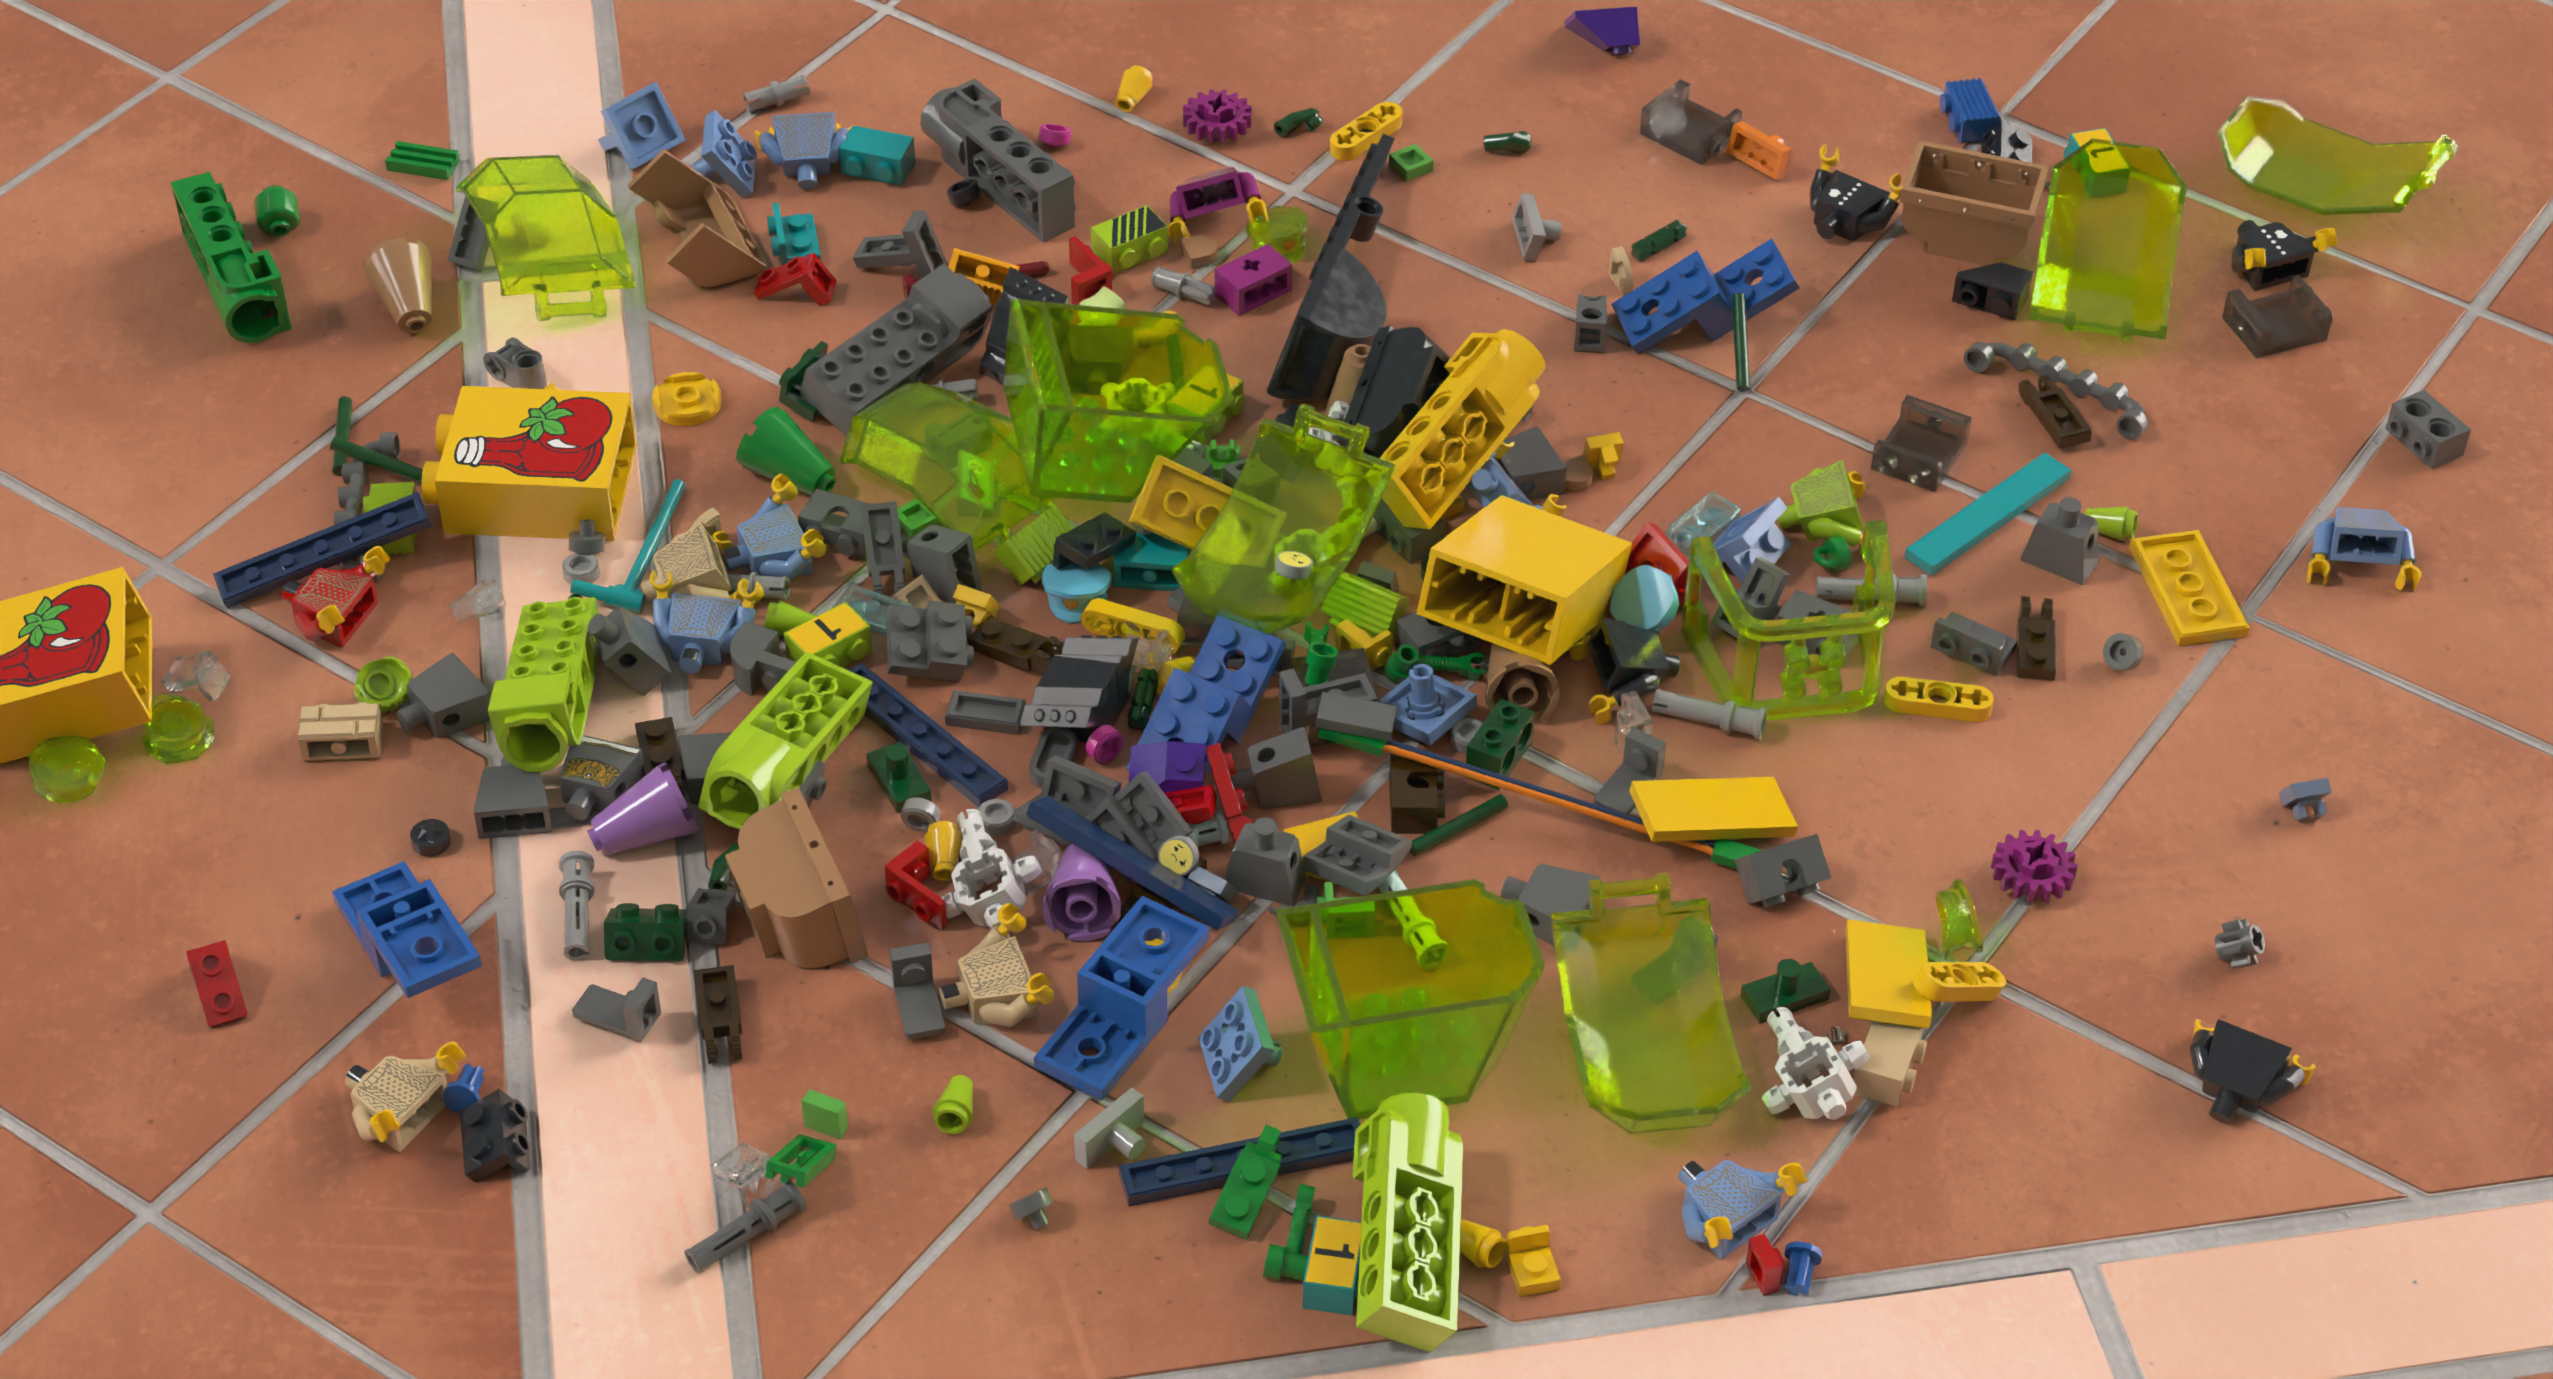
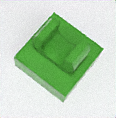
[1205,440,1240,480]

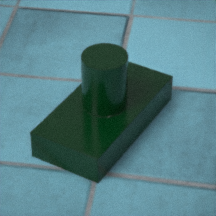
[866,741,932,813]
[1740,959,1831,1024]

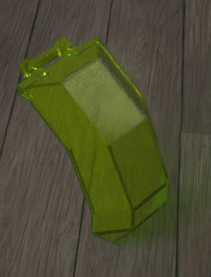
[2217,97,2458,215]
[2029,138,2187,342]
[456,155,636,321]
[840,382,1077,552]
[1172,404,1395,635]
[1550,873,1751,1134]

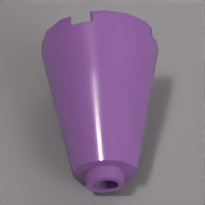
[587,762,700,855]
[1042,844,1121,941]

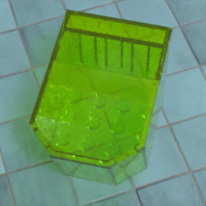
[1003,299,1233,503]
[1276,879,1545,1120]

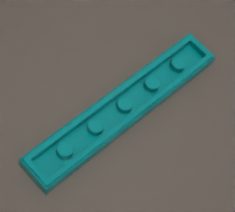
[1904,452,2072,576]

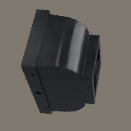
[1336,325,1451,470]

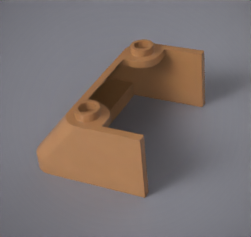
[627,149,768,288]

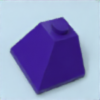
[1564,7,1640,55]
[1129,741,1207,793]

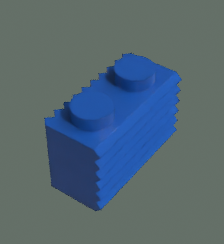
[1940,78,2001,143]

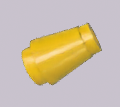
[1115,65,1152,113]
[924,821,963,881]
[1460,1219,1507,1269]

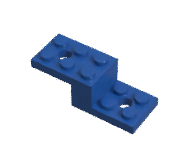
[1611,238,1800,354]
[1126,614,1286,776]
[332,861,482,999]
[1034,896,1210,1101]

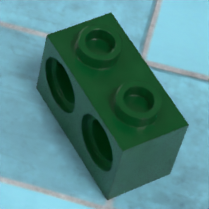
[1466,699,1534,790]

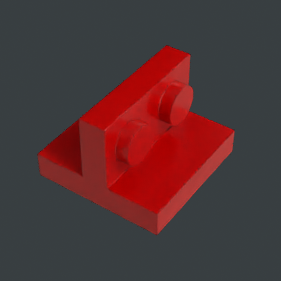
[1625,522,1701,609]

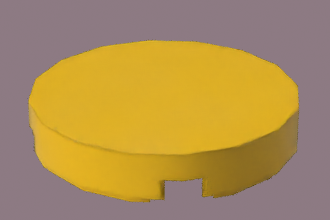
[651,372,722,426]

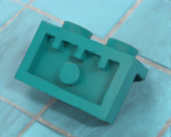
[767,203,821,266]

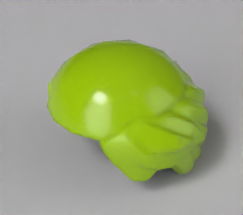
[354,656,413,714]

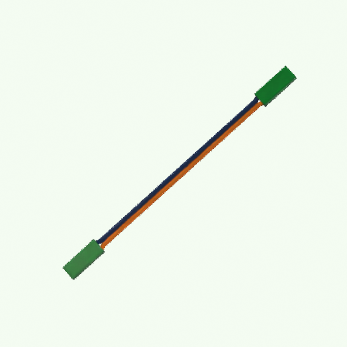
[1318,728,1762,869]

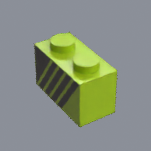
[1090,205,1168,274]

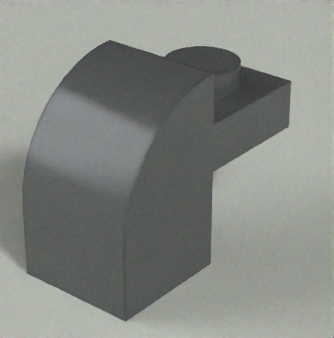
[1711,557,1791,640]
[730,621,796,696]

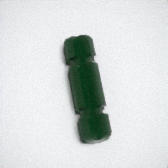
[1631,220,1687,261]
[1127,667,1158,730]

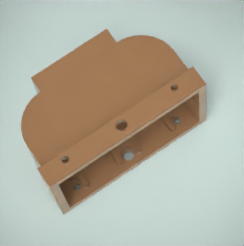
[1900,140,2049,265]
[725,787,869,968]

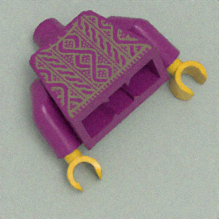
[1168,167,1269,246]

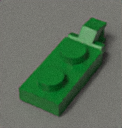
[1209,1124,1282,1240]

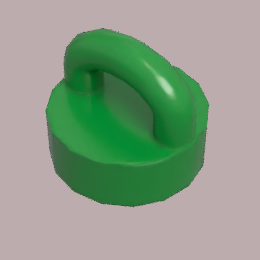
[1812,536,1851,573]

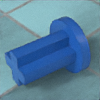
[442,1063,484,1113]
[1784,1241,1823,1296]

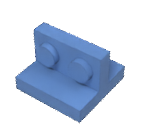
[598,82,686,170]
[1698,497,1791,584]

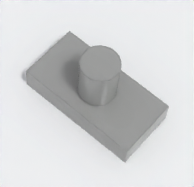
[1511,193,1562,262]
[1074,1088,1146,1169]

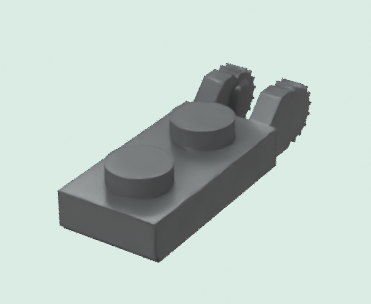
[860,501,905,604]

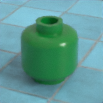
[254,185,300,236]

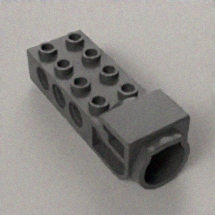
[920,79,1076,243]
[800,264,993,438]

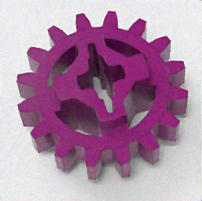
[1183,89,1252,144]
[1991,830,2078,903]

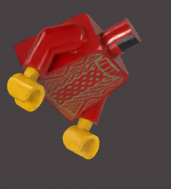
[282,546,390,648]

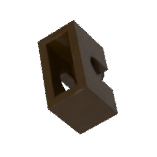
[1389,752,1445,834]

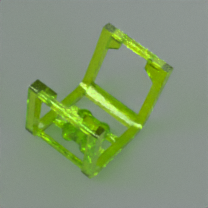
[1681,520,1895,721]

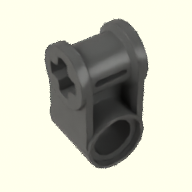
[483,337,547,389]

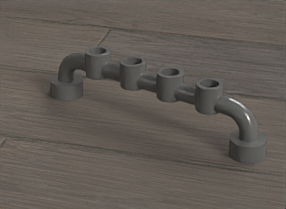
[1964,342,2148,440]
[334,431,401,582]

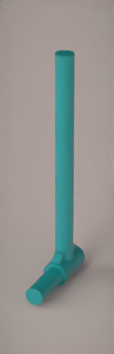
[570,479,686,613]

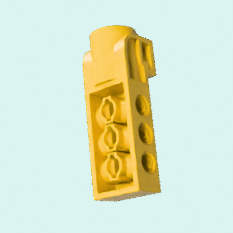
[1365,329,1546,529]

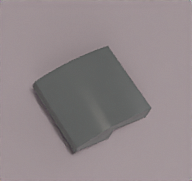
[1085,771,1193,882]
[1302,815,1412,896]

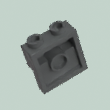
[886,601,974,682]

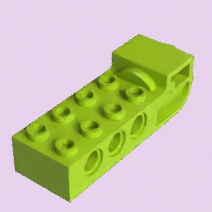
[488,597,600,772]
[698,652,873,829]
[1353,1093,1463,1352]

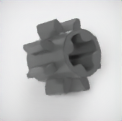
[2215,919,2265,968]

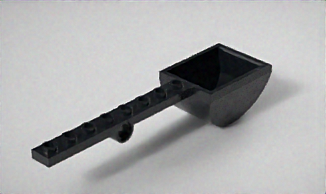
[1266,134,1395,401]

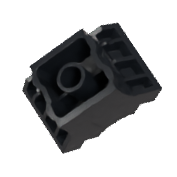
[980,267,1074,403]
[1020,635,1139,743]

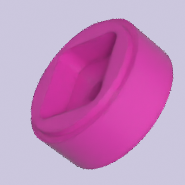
[1038,124,1072,148]
[1086,725,1124,764]

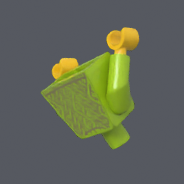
[1778,460,1881,559]

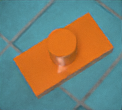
[1726,121,1792,180]

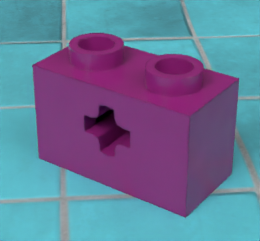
[1215,244,1293,316]

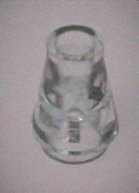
[449,579,507,624]

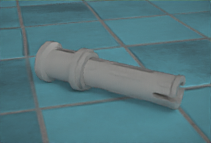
[1816,573,1927,607]
[1652,689,1768,740]
[559,851,594,961]

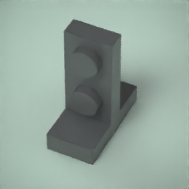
[853,210,948,278]
[1279,669,1377,734]

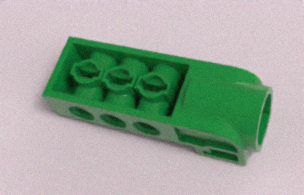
[171,172,292,343]

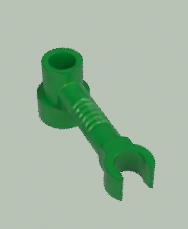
[1303,621,1338,686]
[1384,644,1486,684]
[1263,1184,1316,1281]

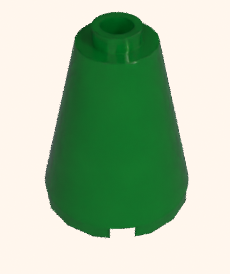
[736,406,836,496]

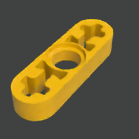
[1330,102,1402,161]
[1081,598,1185,655]
[1884,677,1994,722]
[1913,962,2006,1002]

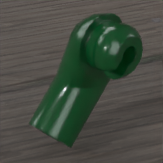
[1274,108,1323,137]
[1483,131,1532,154]
[708,843,739,890]

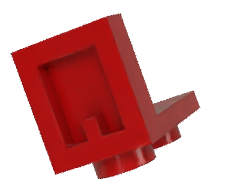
[1069,236,1114,308]
[754,252,837,306]
[884,840,947,930]
[186,940,247,1027]

